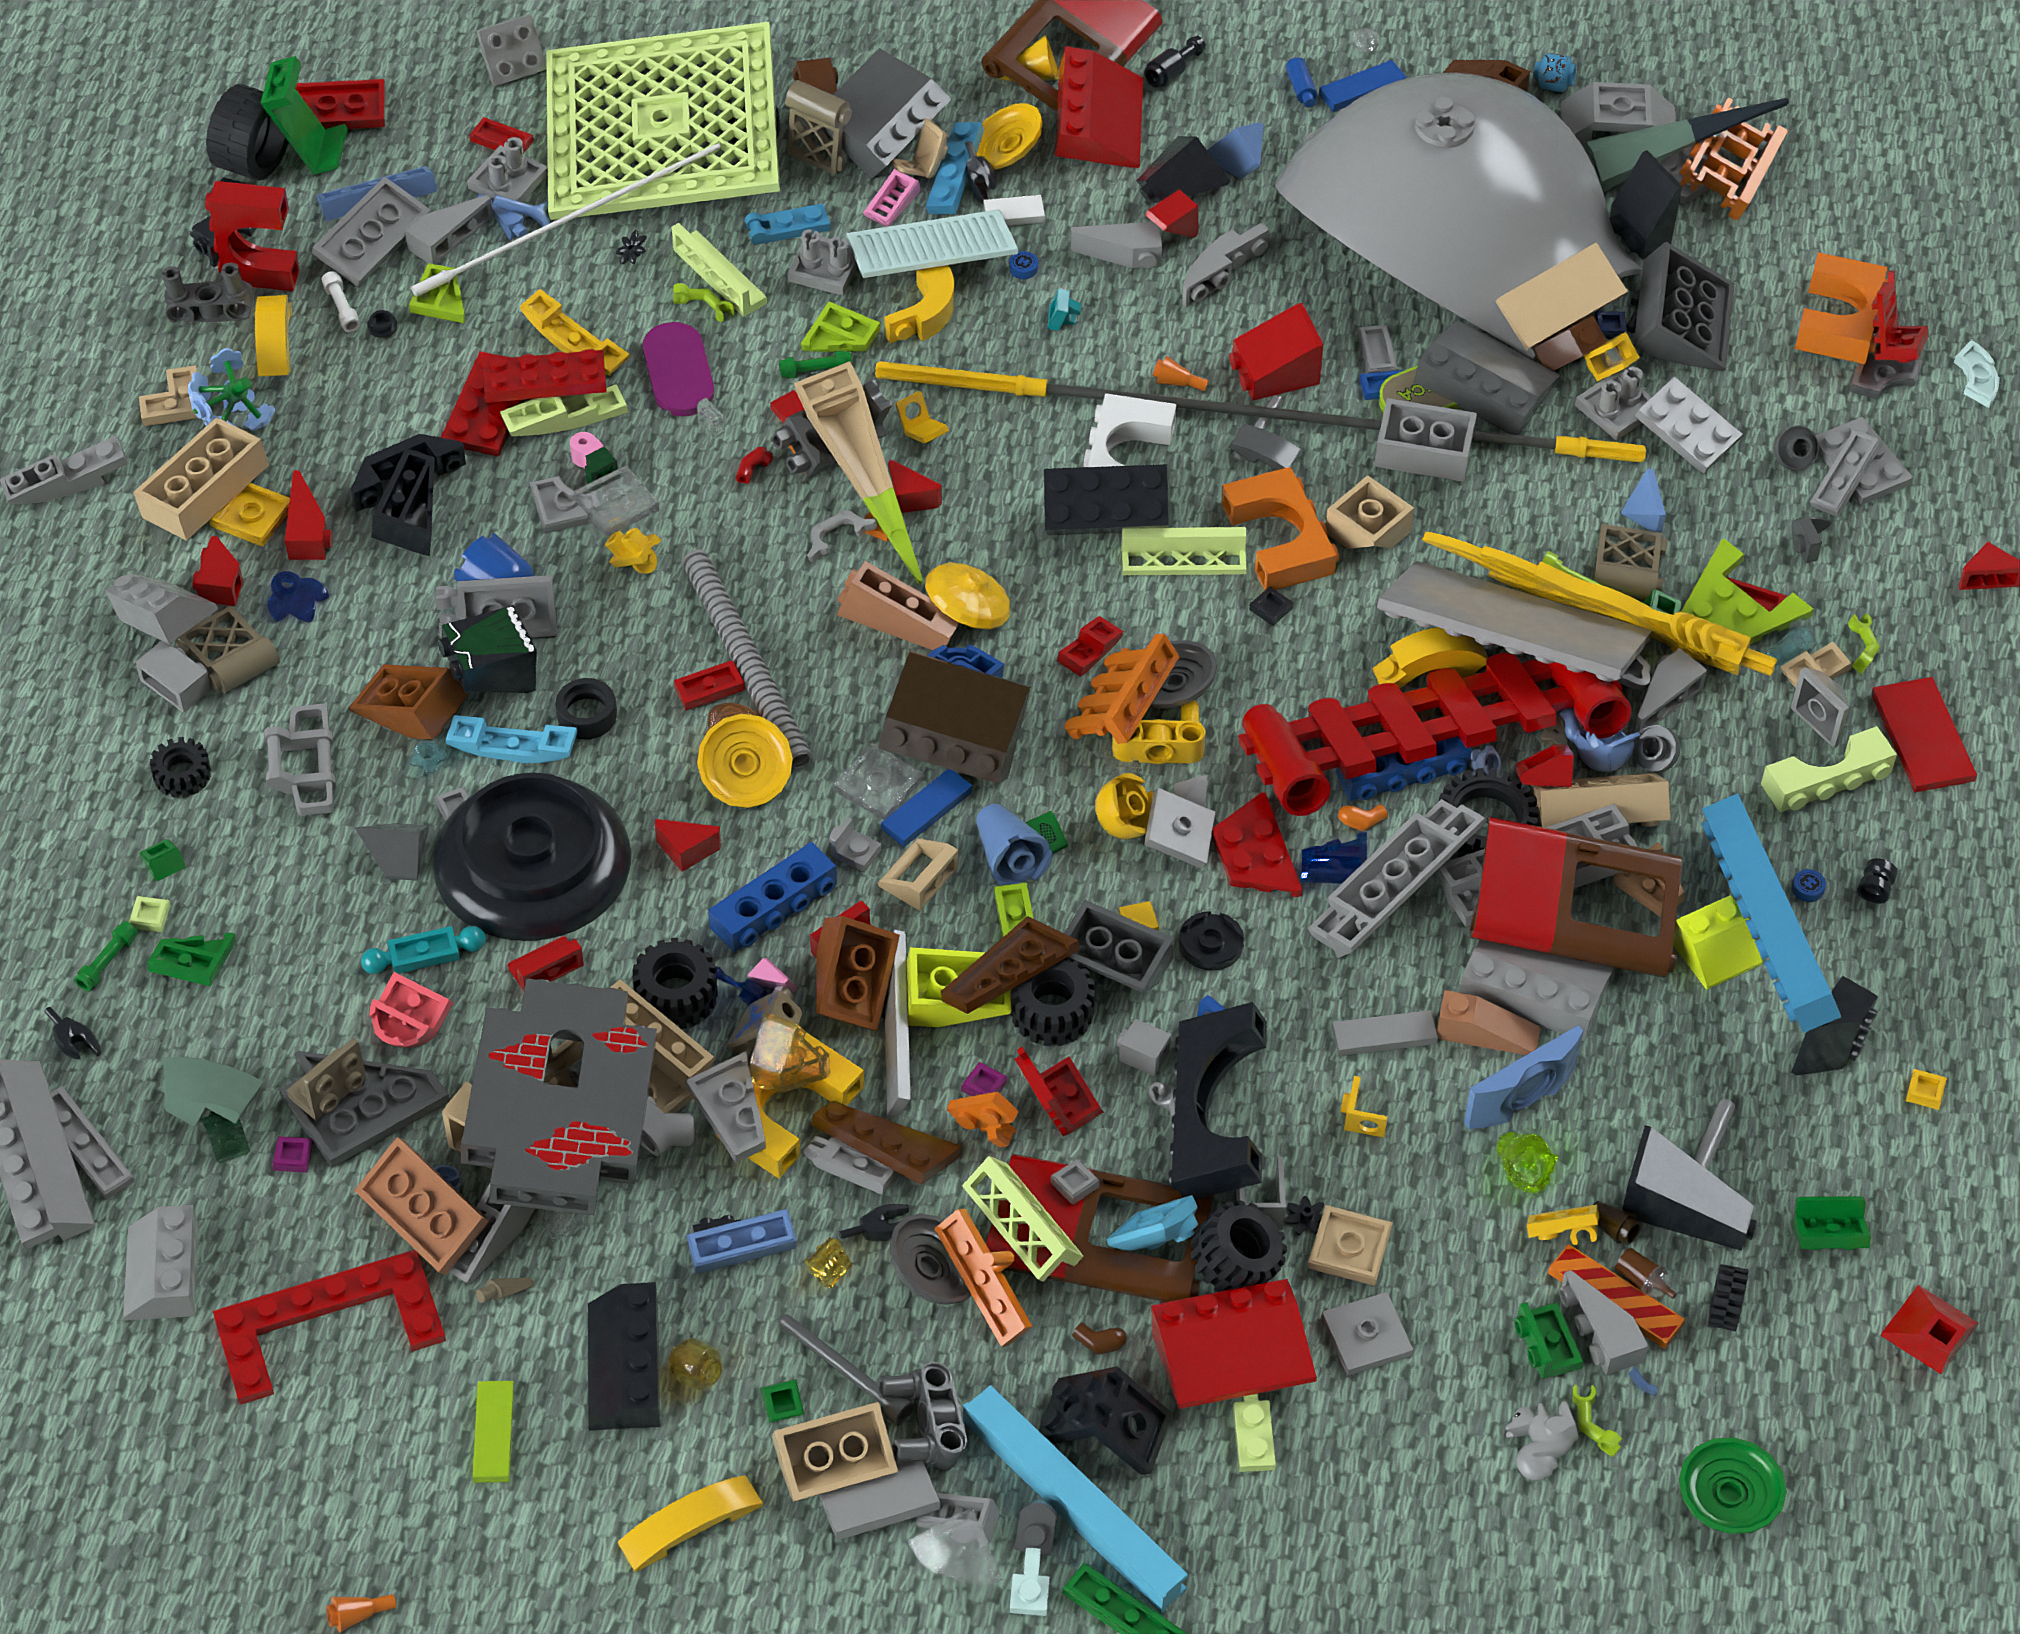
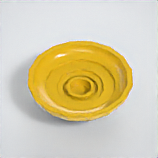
[976,103,1042,170]
[925,562,1010,629]
[697,714,793,808]

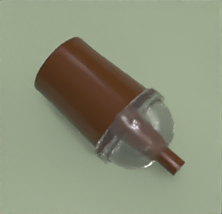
[1615,1248,1677,1299]

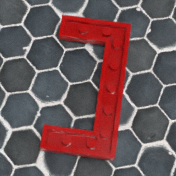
[212,1250,446,1405]

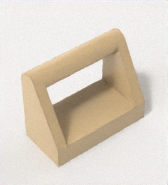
[878,839,958,911]

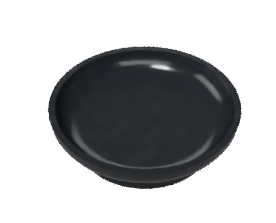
[433,773,631,941]

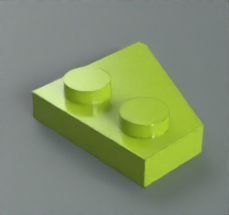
[409,263,465,323]
[801,301,881,352]

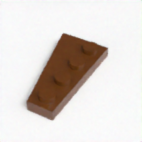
[940,916,1080,1014]
[811,1101,962,1185]

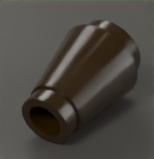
[1593,1200,1642,1245]

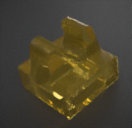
[804,1237,853,1289]

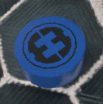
[1009,251,1038,279]
[1792,869,1826,902]

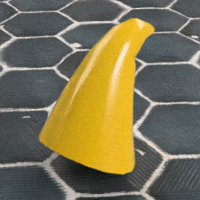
[998,35,1058,82]

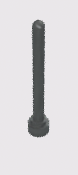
[779,1314,915,1426]

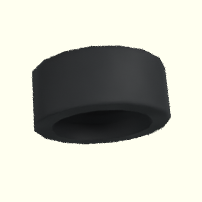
[555,678,617,739]

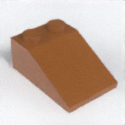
[349,664,467,740]
[816,916,900,1031]

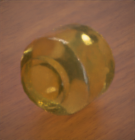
[669,1338,723,1390]

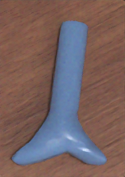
[492,194,550,227]

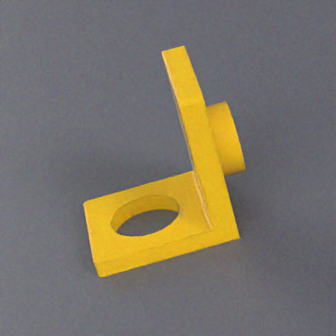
[895,391,949,444]
[1340,1076,1387,1138]

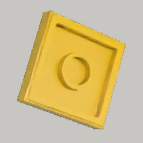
[209,483,290,547]

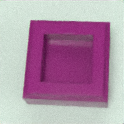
[961,1062,1008,1096]
[272,1136,313,1173]

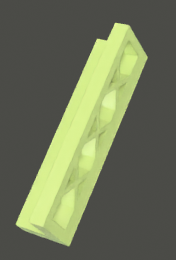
[672,223,767,317]
[1121,527,1247,575]
[962,1156,1083,1282]

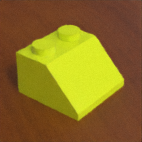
[1673,895,1762,990]

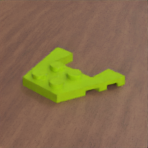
[1681,538,1814,645]

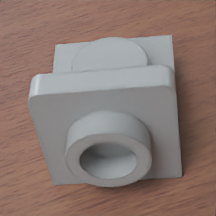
[829,817,882,873]

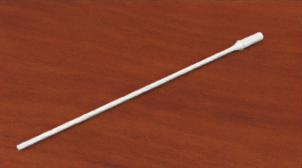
[411,143,721,297]

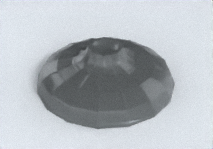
[1150,640,1217,708]
[889,1213,971,1305]

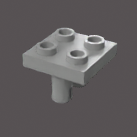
[476,14,546,86]
[467,137,548,203]
[787,229,858,296]
[1574,366,1652,441]

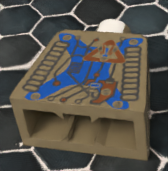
[726,986,802,1066]

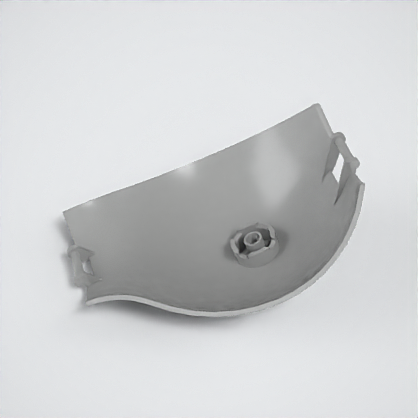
[1274,73,1643,361]

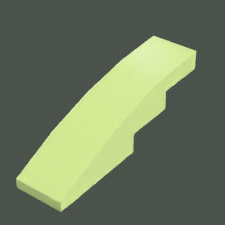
[500,384,628,437]

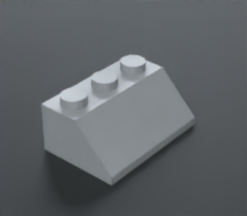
[1374,398,1477,482]
[105,573,218,644]
[123,1205,199,1320]

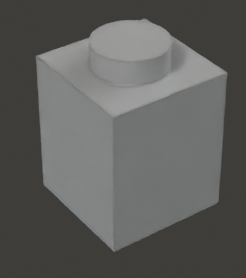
[1116,1019,1171,1077]

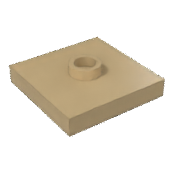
[1308,1205,1393,1286]

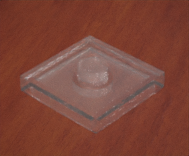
[834,743,924,820]

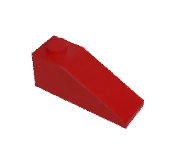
[285,470,333,560]

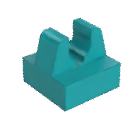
[1047,288,1081,331]

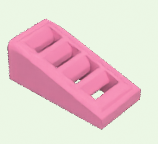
[863,169,921,227]

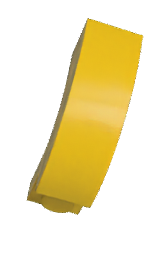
[884,265,954,343]
[255,295,292,377]
[1372,627,1488,688]

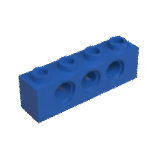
[1336,736,1471,801]
[708,841,837,952]

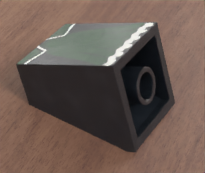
[438,605,537,693]

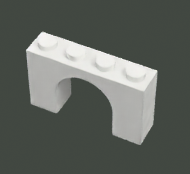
[1084,393,1177,467]

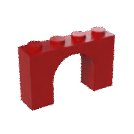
[205,181,300,291]

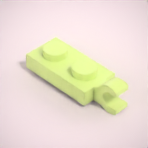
[1233,1394,1276,1472]

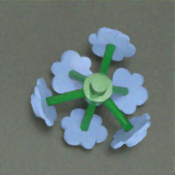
[188,348,275,431]

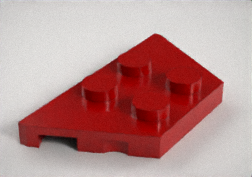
[1212,792,1303,897]

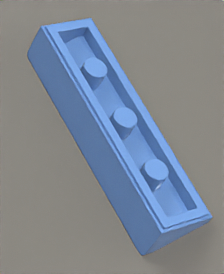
[316,166,437,221]

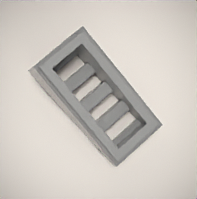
[916,1493,999,1543]

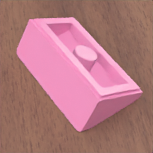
[748,958,797,992]

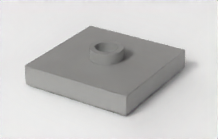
[1144,788,1215,868]
[1321,1292,1414,1376]

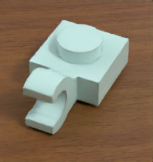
[1010,1548,1049,1616]

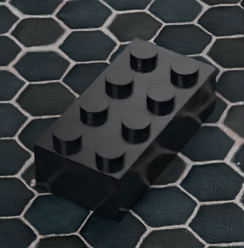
[1044,464,1171,535]

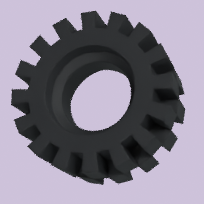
[150,737,211,798]
[1708,1264,1749,1332]

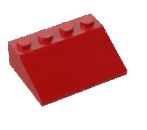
[1055,46,1143,168]
[1151,1279,1317,1409]

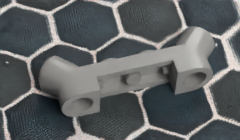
[568,1043,695,1156]

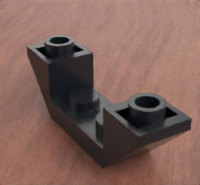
[351,434,466,512]

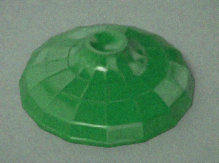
[1679,1437,1787,1534]

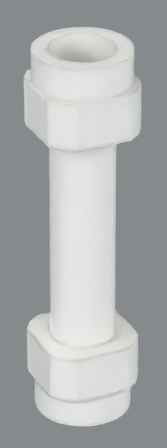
[322,271,360,332]

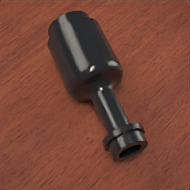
[1144,36,1206,87]

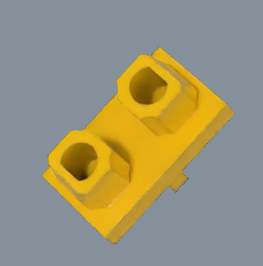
[605,528,661,574]

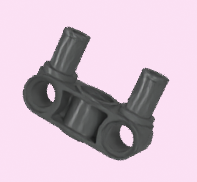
[162,263,253,323]
[877,1362,967,1470]

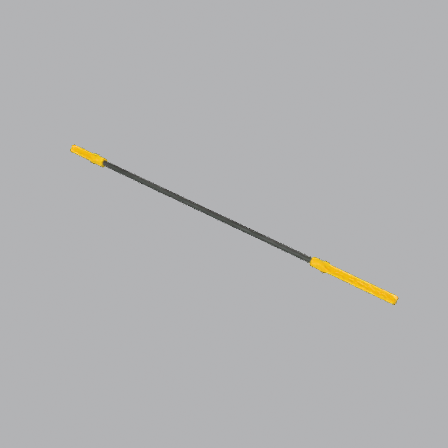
[875,361,1646,463]

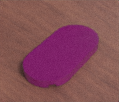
[643,322,714,417]

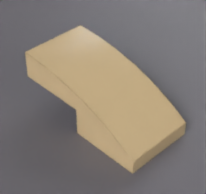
[1780,641,1852,688]

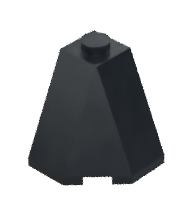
[1136,136,1231,203]

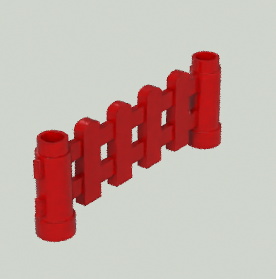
[1238,653,1632,816]

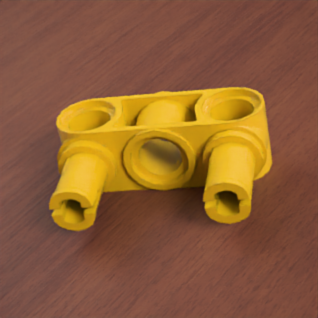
[1112,700,1206,764]

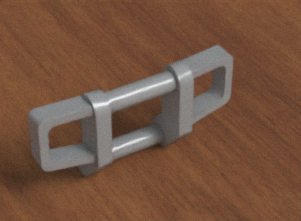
[264,704,336,816]

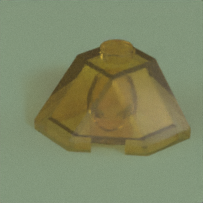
[750,1013,830,1093]

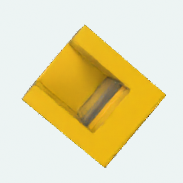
[1584,332,1640,381]

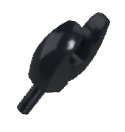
[965,141,997,203]
[44,1007,101,1060]
[839,1204,910,1242]

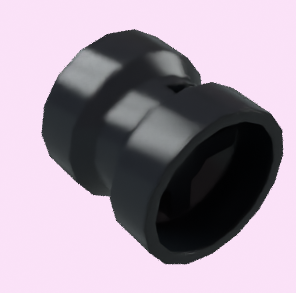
[1857,858,1898,904]

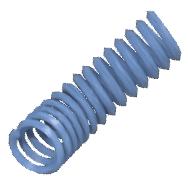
[1629,1367,1658,1396]

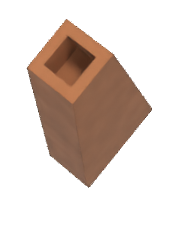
[837,561,960,650]

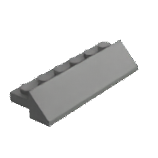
[1308,799,1486,958]
[1437,804,1638,927]
[0,1059,96,1249]

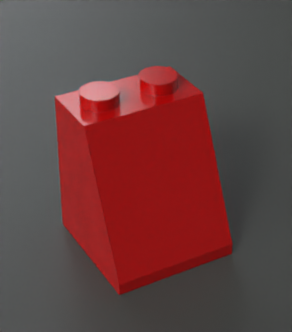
[1229,303,1324,401]

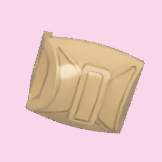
[890,118,948,179]

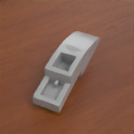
[1182,223,1269,307]
[0,435,129,504]

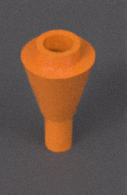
[1152,355,1209,392]
[326,1594,396,1633]

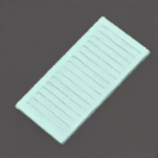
[846,210,1018,278]

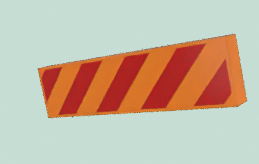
[1548,1244,1686,1349]

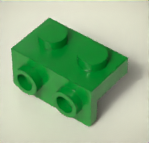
[1793,1196,1871,1251]
[1514,1302,1583,1379]

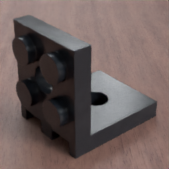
[1038,1366,1173,1475]

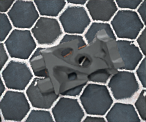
[771,380,893,478]

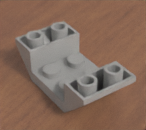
[1561,82,1676,146]

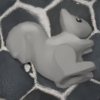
[1506,1401,1578,1481]

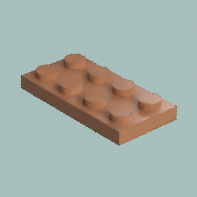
[354,1137,489,1275]

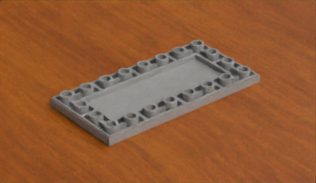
[1377,561,1652,682]

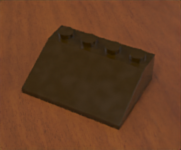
[878,651,1031,784]

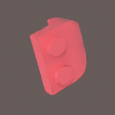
[369,972,454,1048]

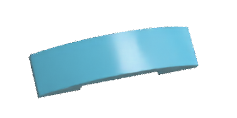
[446,715,577,763]

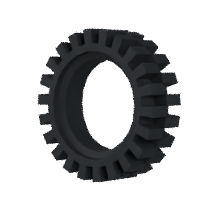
[1439,768,1539,857]

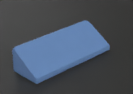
[686,1209,797,1274]

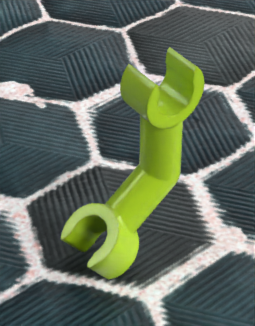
[673,283,734,322]
[1848,612,1880,674]
[1572,1384,1622,1457]

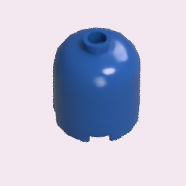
[454,533,534,581]

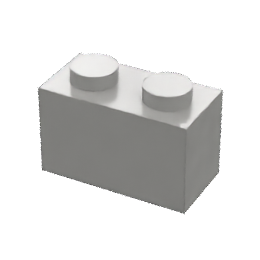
[135,641,211,713]

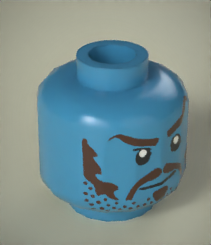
[1533,53,1576,92]

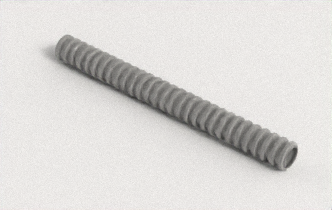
[682,549,813,769]

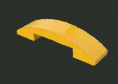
[520,289,630,375]
[618,1475,763,1572]

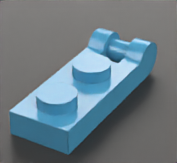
[745,203,831,245]

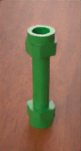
[779,350,852,379]
[74,921,138,992]

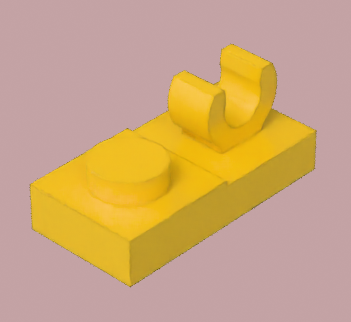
[1527,1204,1599,1245]

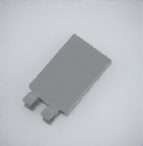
[436,575,557,638]

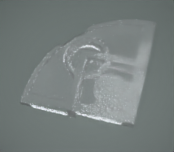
[908,1508,1003,1586]

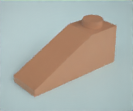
[1437,990,1540,1055]

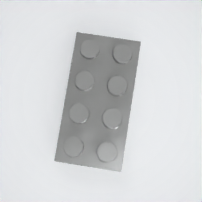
[311,176,431,287]

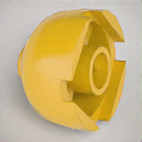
[1095,773,1153,840]

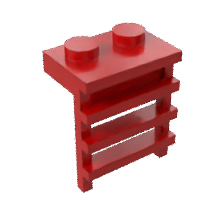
[1872,271,1929,363]
[1014,1047,1104,1137]

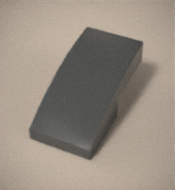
[1229,424,1300,470]

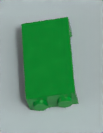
[261,56,348,175]

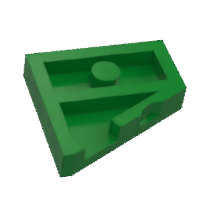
[147,933,236,987]

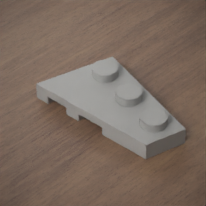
[686,1051,766,1163]

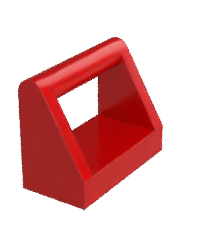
[1515,744,1574,787]

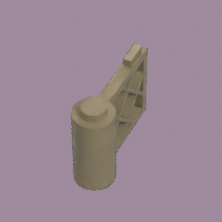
[786,80,852,175]
[1593,524,1668,601]
[175,605,280,694]

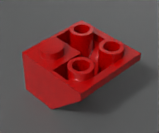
[1881,1285,1979,1374]

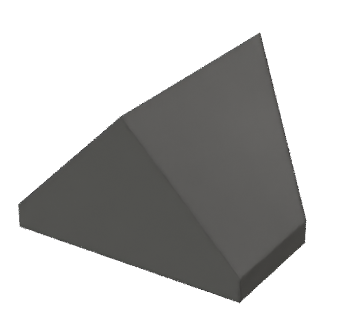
[354,823,428,881]

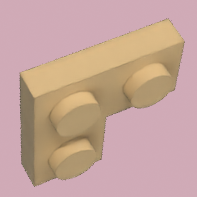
[139,365,198,426]

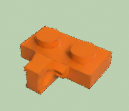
[946,1092,1019,1147]

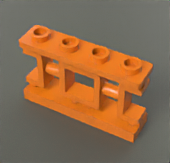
[1679,97,1788,220]

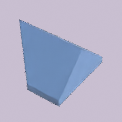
[1207,122,1264,179]

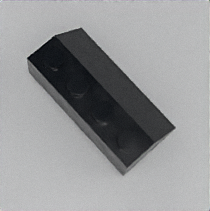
[588,1282,660,1431]

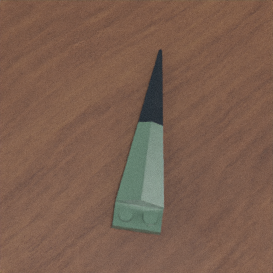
[1583,98,1789,193]

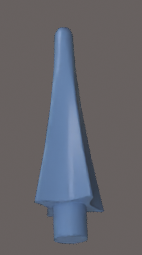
[477,194,529,240]

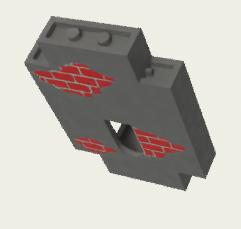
[461,979,657,1215]

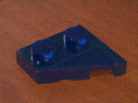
[1301,832,1367,884]

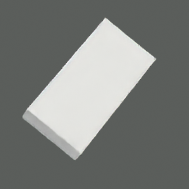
[984,195,1045,226]

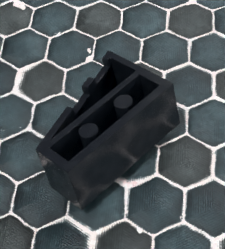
[371,448,435,556]

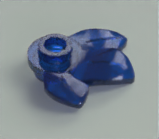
[268,571,329,622]
[715,966,768,1006]

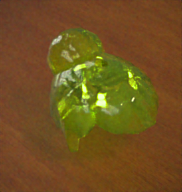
[1496,1131,1558,1194]

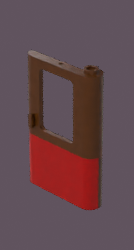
[981,0,1163,112]
[1469,816,1682,978]
[986,1154,1214,1302]

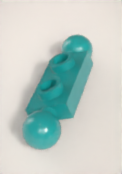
[361,926,486,974]

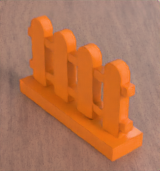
[1064,633,1180,744]

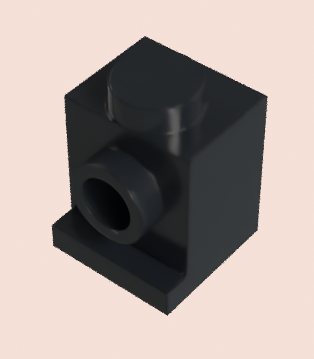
[190,216,219,267]

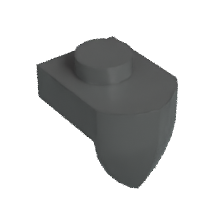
[1792,516,1831,563]
[1015,1500,1057,1555]

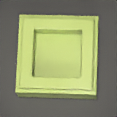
[129,896,171,932]

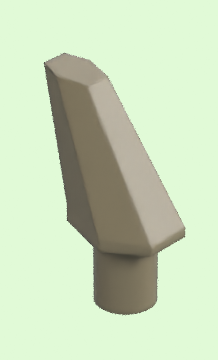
[476,1277,534,1303]

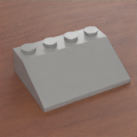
[1459,940,1615,1041]

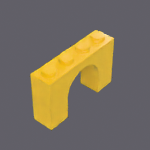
[715,1028,864,1179]

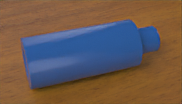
[1286,57,1317,107]

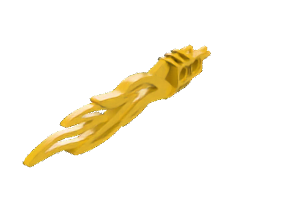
[1422,532,1778,677]

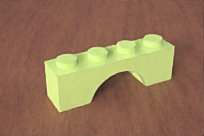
[1761,726,1897,813]

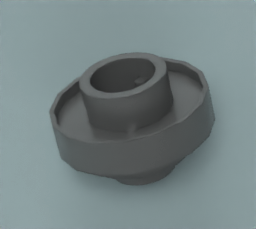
[1773,425,1819,470]
[1633,725,1680,773]

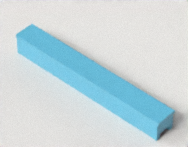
[963,1385,1188,1614]

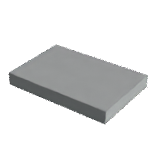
[819,1460,941,1541]

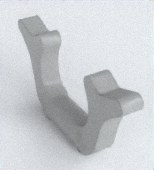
[807,510,878,562]

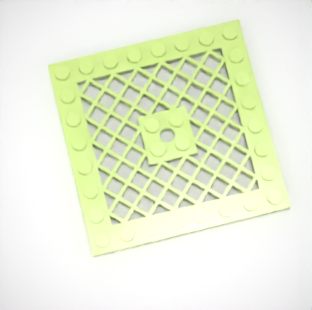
[546,22,780,221]

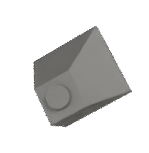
[1791,667,1849,748]

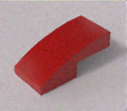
[1057,616,1124,677]

